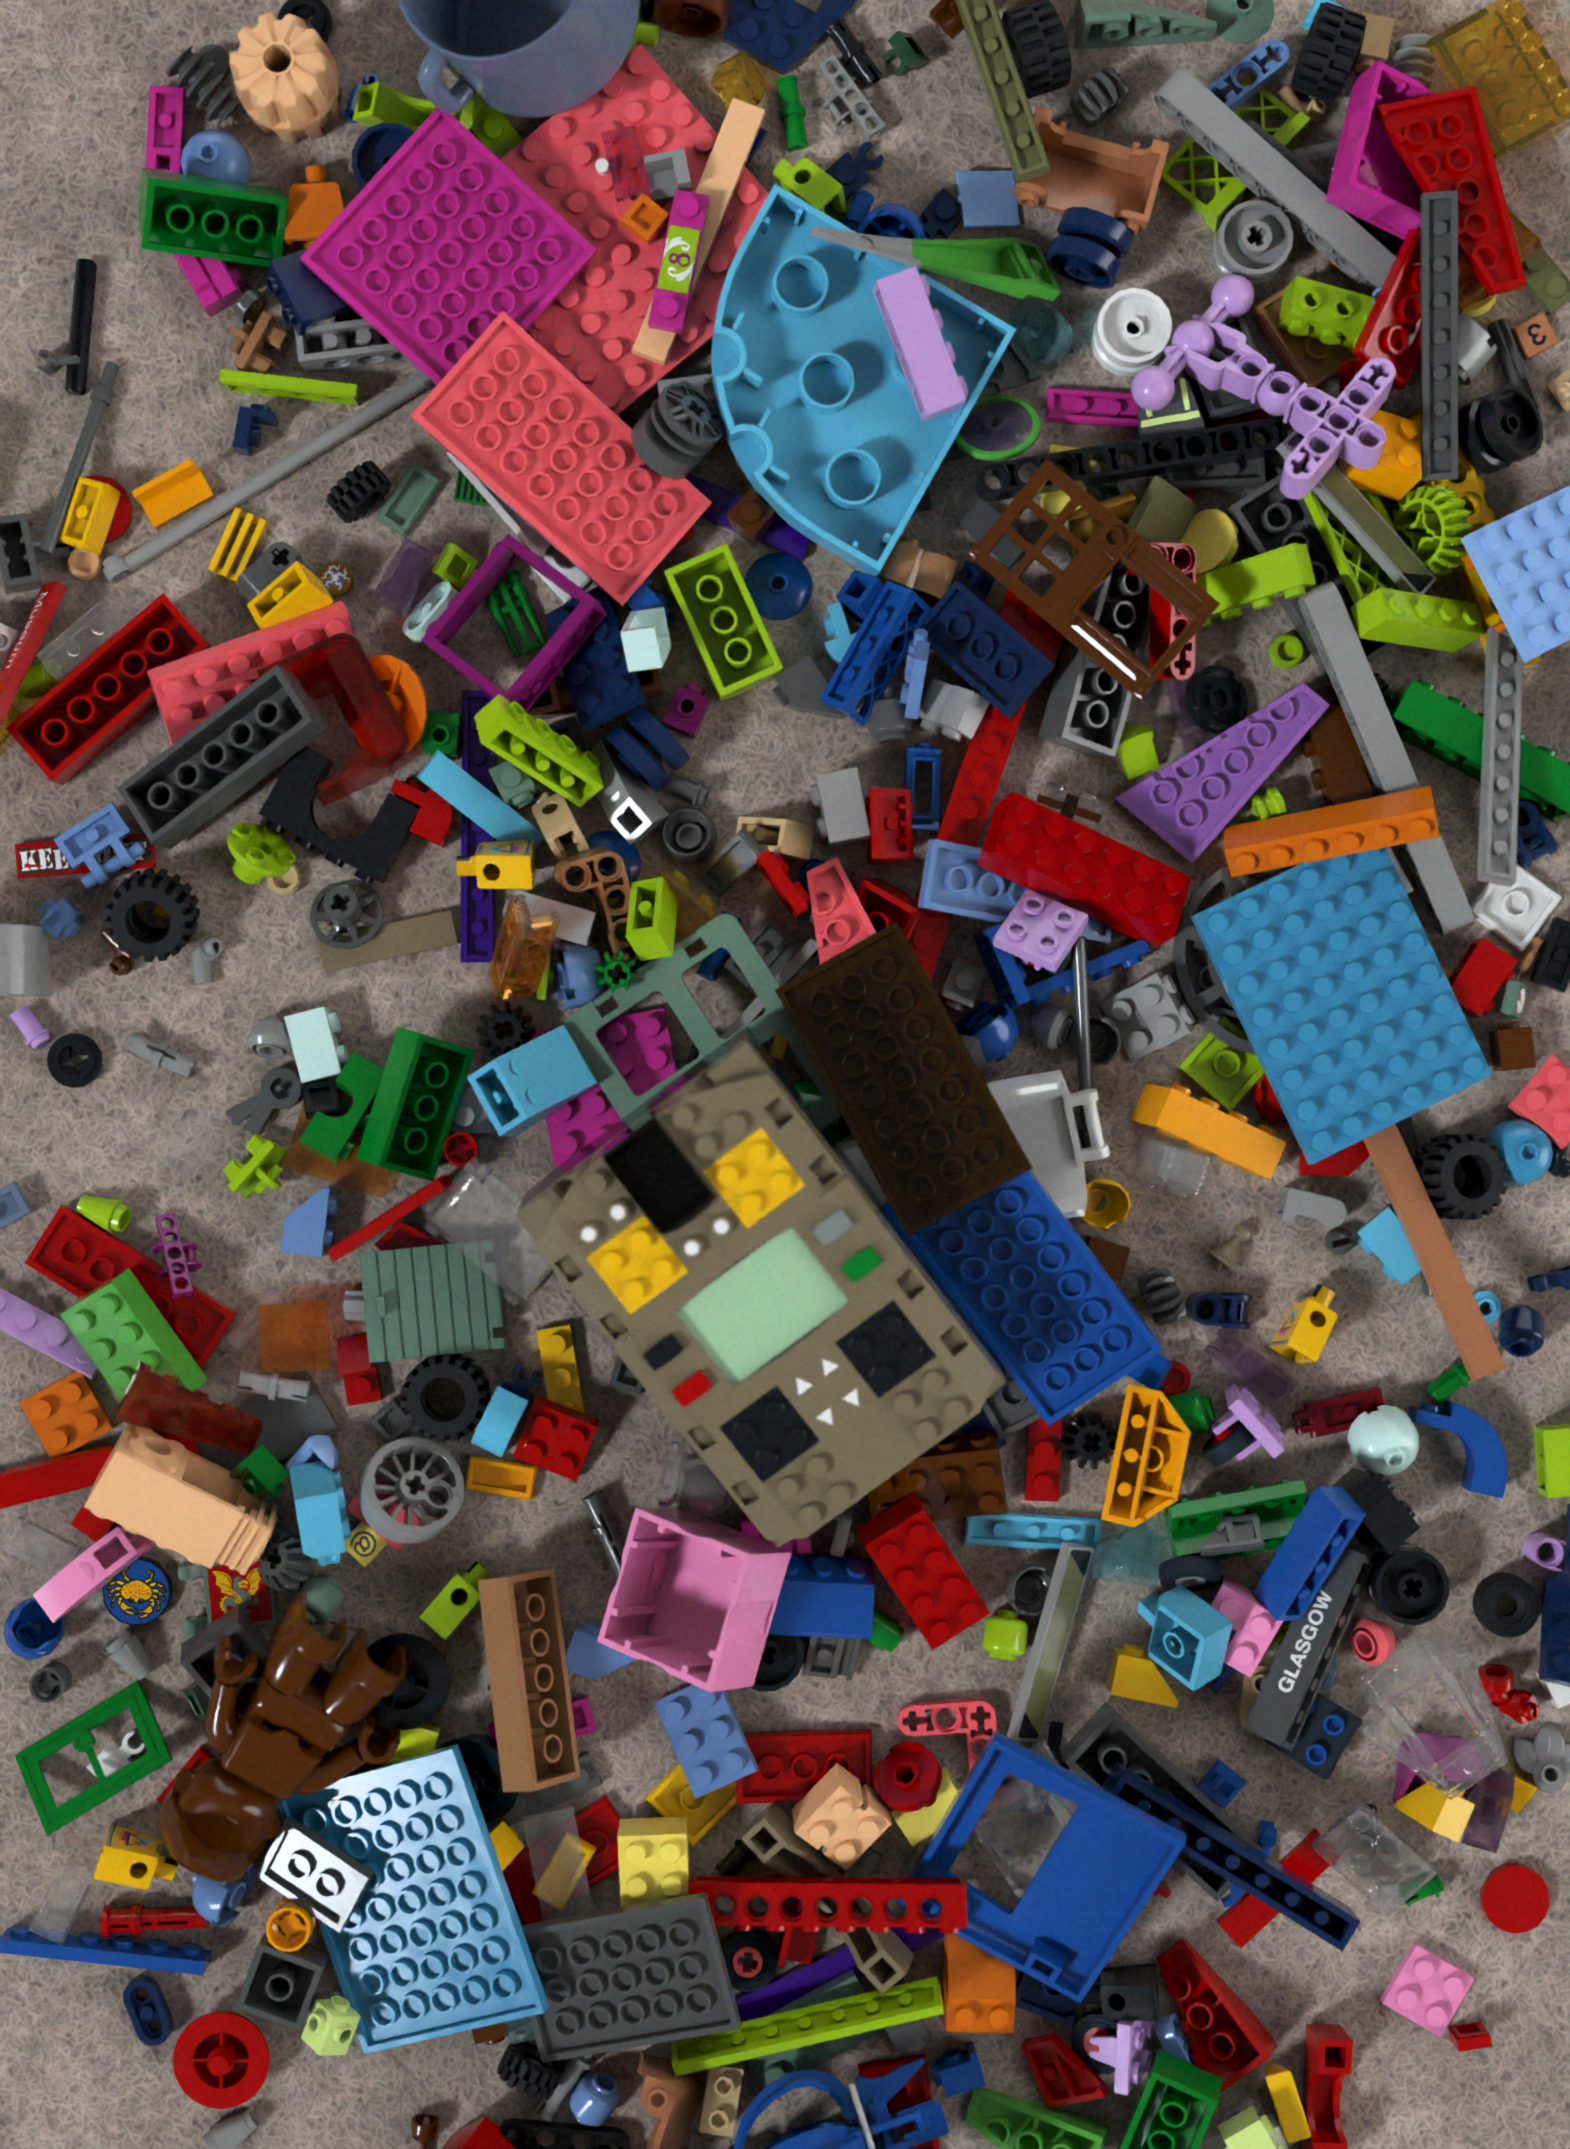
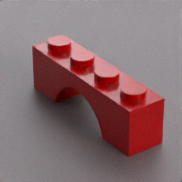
[1299,2024,1353,2149]

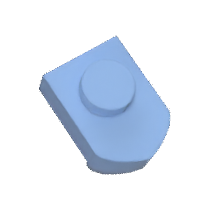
[286,1435,339,1472]

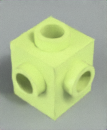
[301,1996,361,2056]

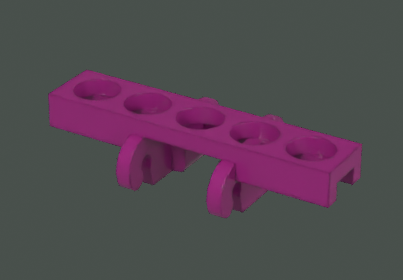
[152,1213,202,1298]

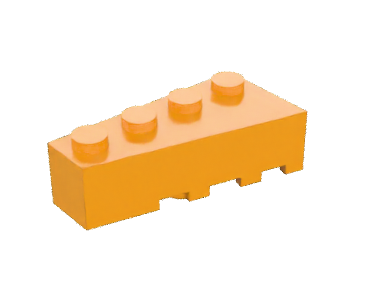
[1130,1083,1287,1180]

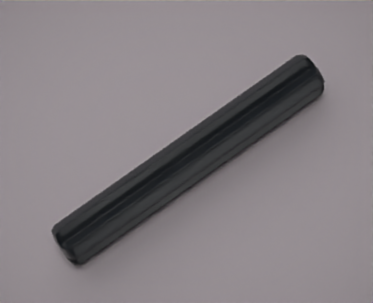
[65,258,97,396]

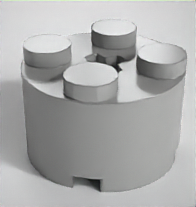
[1417,312,1497,386]

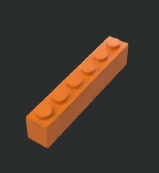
[1224,786,1440,878]

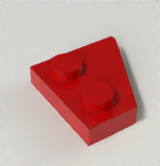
[1021,2033,1109,2108]

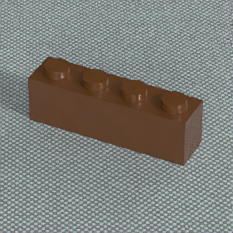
[1300,685,1374,808]

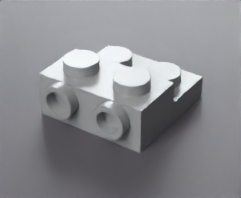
[1100,970,1194,1062]

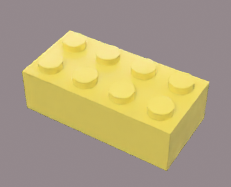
[617,1816,690,1907]

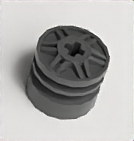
[631,383,724,480]

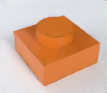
[621,193,669,245]

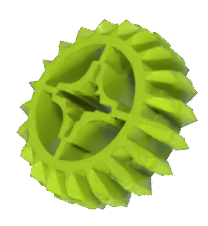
[1392,485,1474,578]

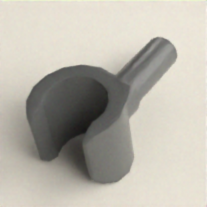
[37,349,80,374]

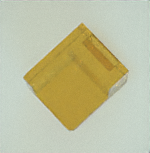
[710,50,767,109]

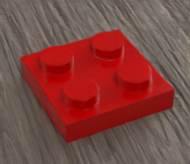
[513,1395,600,1481]

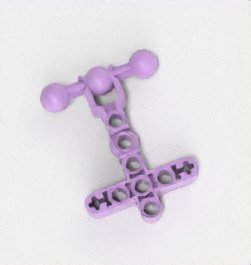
[1131,274,1395,500]

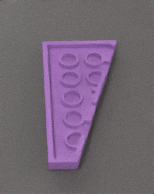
[1115,683,1330,864]

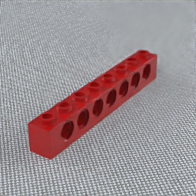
[688,1875,968,1934]

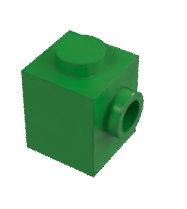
[422,711,462,760]

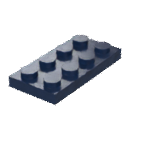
[920,580,1055,719]
[545,586,646,732]

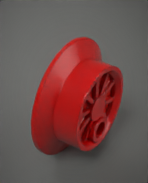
[173,2011,270,2109]

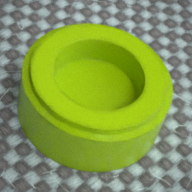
[1269,634,1304,669]

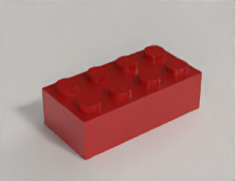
[856,1493,990,1650]

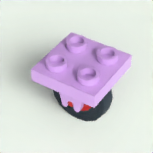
[993,889,1088,976]
[1202,1382,1285,1466]
[1071,2009,1153,2096]

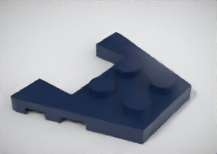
[723,0,857,75]

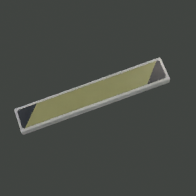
[1275,430,1437,594]
[1007,1542,1095,1742]

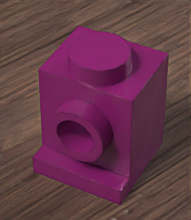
[663,683,710,739]

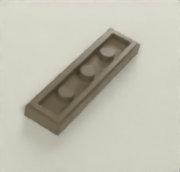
[317,910,459,973]

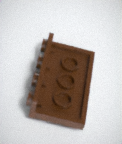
[867,1430,1008,1521]

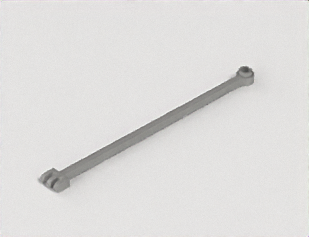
[102,369,436,584]

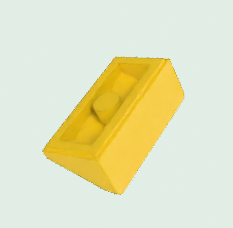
[58,476,121,555]
[1265,2062,1311,2143]

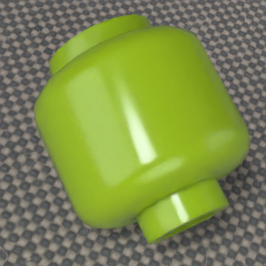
[982,1610,1029,1662]

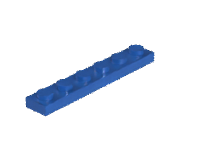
[0,1924,211,1975]

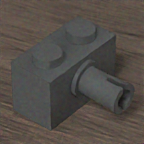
[0,513,70,594]

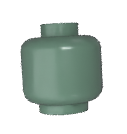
[291,1573,343,1627]

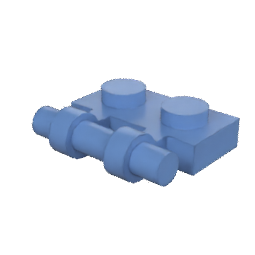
[900,629,930,720]
[54,802,146,889]

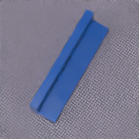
[819,580,931,727]

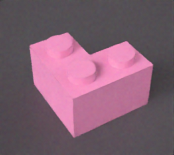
[1208,1574,1283,1678]

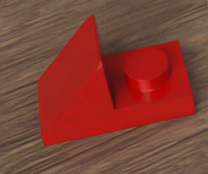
[337,1333,384,1406]

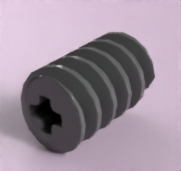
[166,45,242,126]

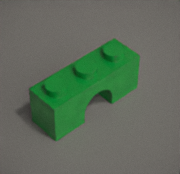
[300,1052,384,1166]

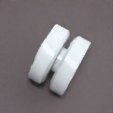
[1091,288,1172,377]

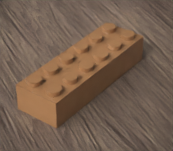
[477,1568,581,1792]

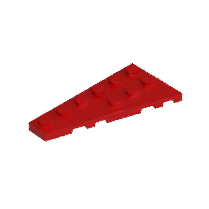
[1373,86,1527,296]

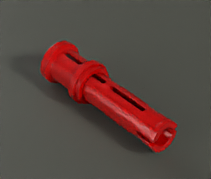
[101,1903,210,1937]

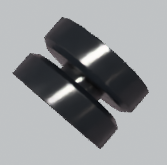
[1458,384,1543,474]
[1365,1542,1450,1625]
[749,1634,804,1691]

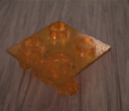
[258,1299,331,1373]

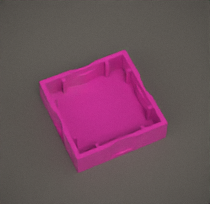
[1325,60,1491,240]

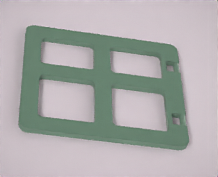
[564,914,842,1127]

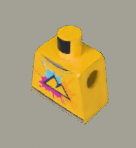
[456,839,536,889]
[1268,1284,1338,1364]
[93,1823,178,1890]

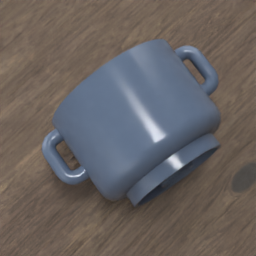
[398,0,640,118]

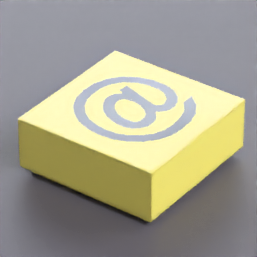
[344,1522,388,1568]

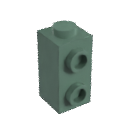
[488,761,541,810]

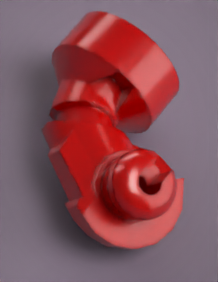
[1478,1664,1540,1724]

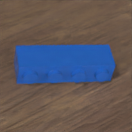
[1253,1486,1366,1621]

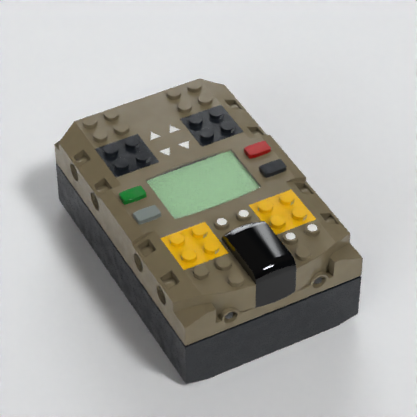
[515,1026,1006,1548]

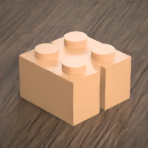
[792,1763,892,1870]

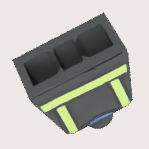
[1137,363,1205,439]

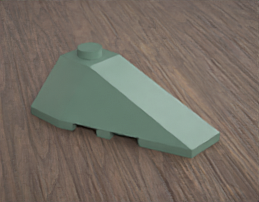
[1074,0,1217,50]

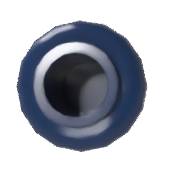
[1498,1305,1545,1357]

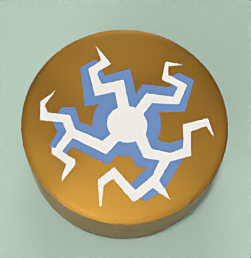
[318,561,354,597]

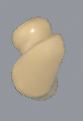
[1276,84,1326,124]

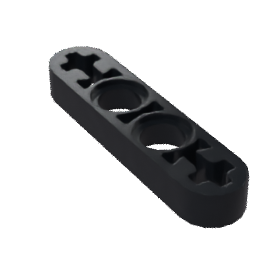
[499,2118,629,2149]

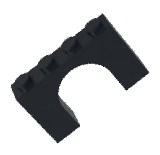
[258,746,419,885]

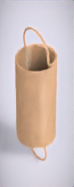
[1516,930,1544,980]

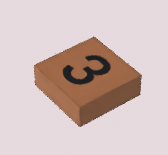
[1511,312,1559,360]

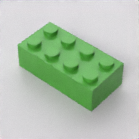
[60,1268,208,1425]

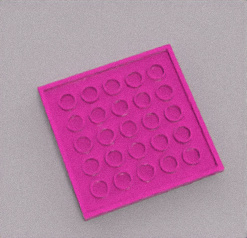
[300,108,597,386]

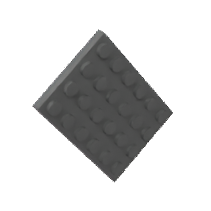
[521,1892,741,2063]

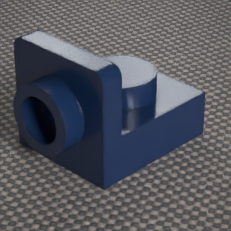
[232,404,279,457]

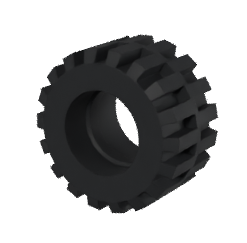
[1001,0,1072,99]
[1292,2,1366,103]
[105,868,200,962]
[1414,1134,1508,1220]
[400,1353,491,1442]

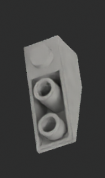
[589,738,669,845]

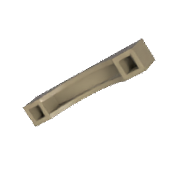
[741,1802,914,1994]

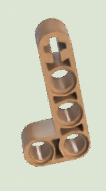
[553,847,649,973]

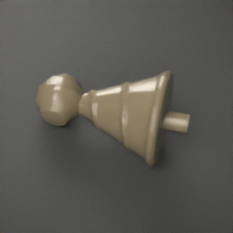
[1208,1223,1252,1272]

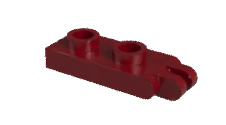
[1291,1386,1384,1438]

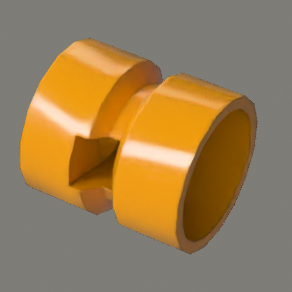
[266,1896,317,1952]

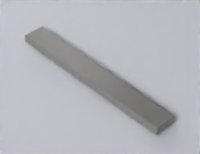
[1477,625,1523,887]

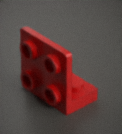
[865,788,914,865]

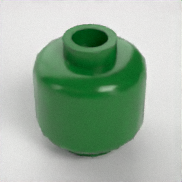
[1168,1390,1216,1436]

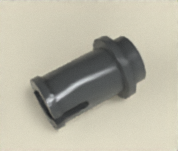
[664,772,710,807]

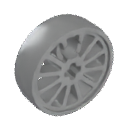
[358,1437,464,1544]

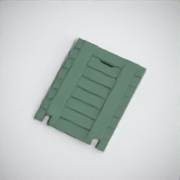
[359,1239,507,1363]

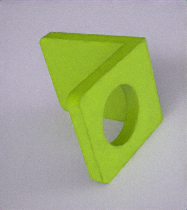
[507,949,554,1000]

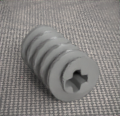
[1392,33,1440,89]

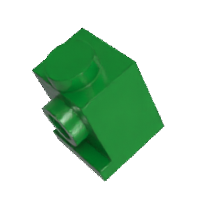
[228,1444,290,1502]

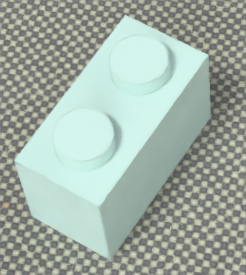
[284,1006,349,1083]

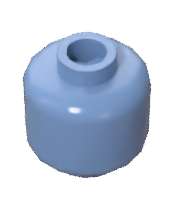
[569,2071,620,2126]

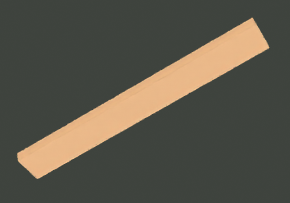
[632,98,765,366]

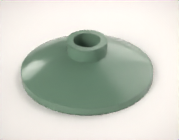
[1207,0,1274,44]

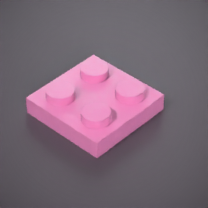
[1380,1942,1475,2038]

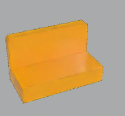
[131,459,216,530]

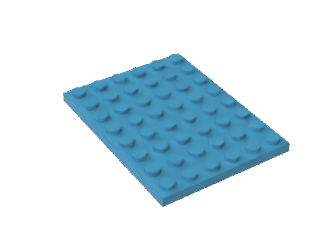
[1191,848,1493,1165]
[278,1744,549,2054]

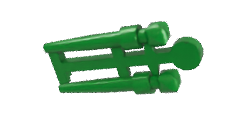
[485,570,547,658]

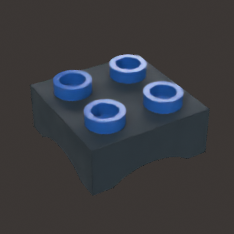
[1264,1692,1362,1780]

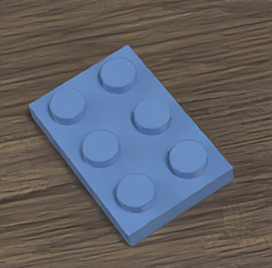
[655,1684,759,1799]

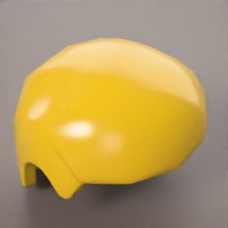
[1080,1178,1131,1229]

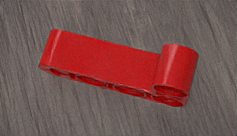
[1123,542,1197,681]

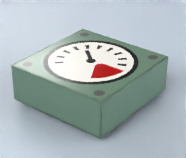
[1500,980,1529,1020]

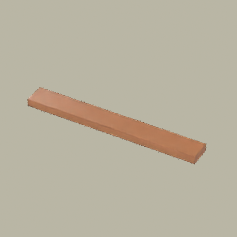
[1363,1123,1506,1382]

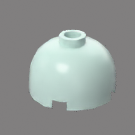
[1347,1405,1420,1476]

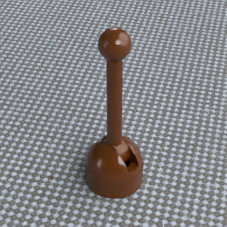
[411,2114,439,2149]

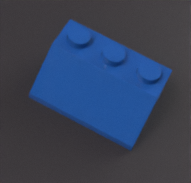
[768,1554,875,1639]

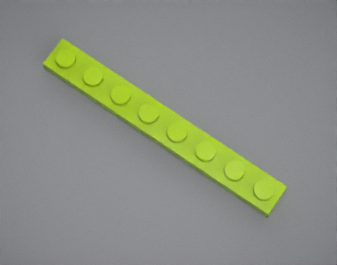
[671,1976,945,2076]

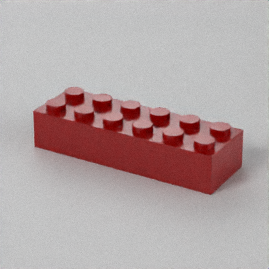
[6,593,212,786]
[977,792,1191,948]

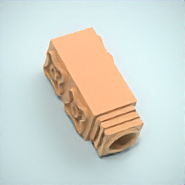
[84,1421,279,1576]

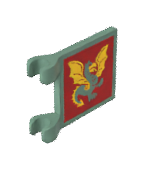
[178,1559,278,1635]

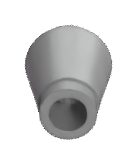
[105,1628,155,1680]
[204,2109,259,2149]

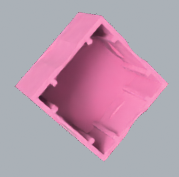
[597,1507,792,1692]

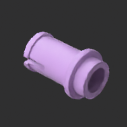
[10,1005,52,1050]

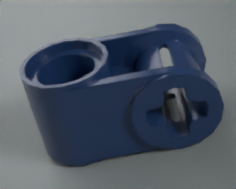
[1517,801,1557,868]
[1185,1292,1253,1329]

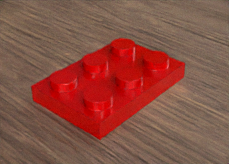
[756,849,810,921]

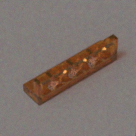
[488,894,560,1000]

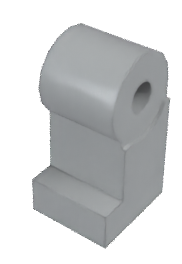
[1276,1186,1347,1227]

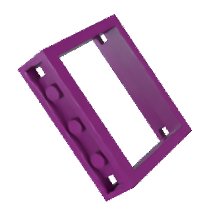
[421,534,607,713]

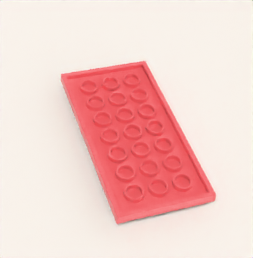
[411,311,712,607]

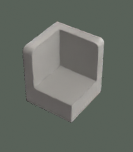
[643,148,692,203]

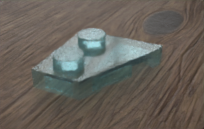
[1089,1519,1165,1587]

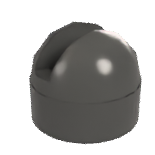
[1325,1227,1354,1255]

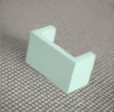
[620,607,672,672]

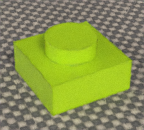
[431,542,479,591]

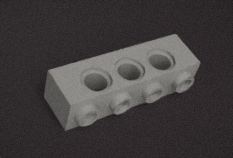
[294,319,408,373]

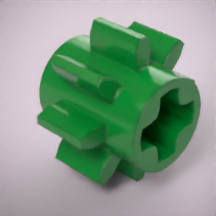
[595,949,638,993]

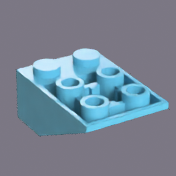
[467,1025,598,1137]

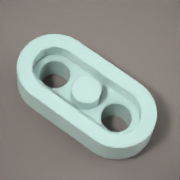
[402,581,459,643]

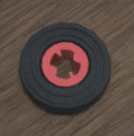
[721,1928,778,1992]

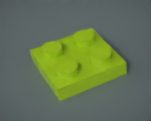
[1177,1016,1264,1112]

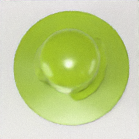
[227,822,296,884]

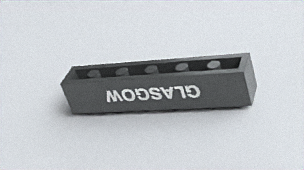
[1245,1547,1375,1751]

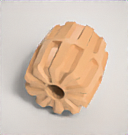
[229,13,342,144]

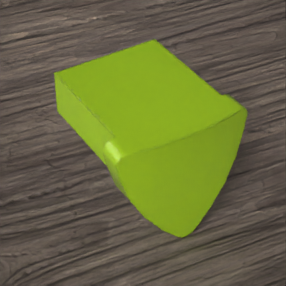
[1117,721,1160,780]

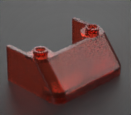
[257,633,409,807]

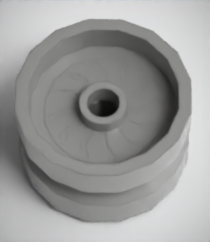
[1210,200,1293,288]

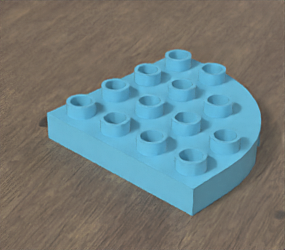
[711,184,1016,577]

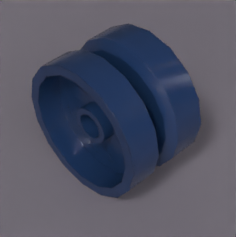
[352,122,414,190]
[1045,207,1133,289]
[604,705,690,792]

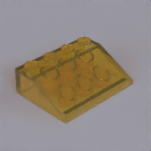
[1426,0,1570,161]

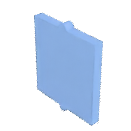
[956,170,1020,229]

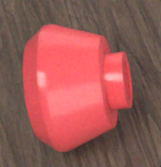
[1350,1619,1396,1666]

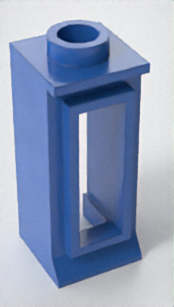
[904,743,942,834]

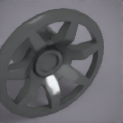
[310,879,384,949]

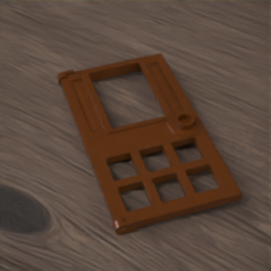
[967,458,1220,702]

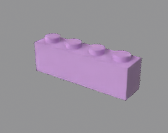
[872,266,968,423]

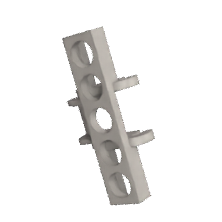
[818,54,885,140]

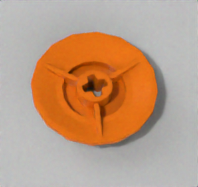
[347,655,428,758]

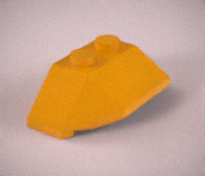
[1101,1384,1191,1527]

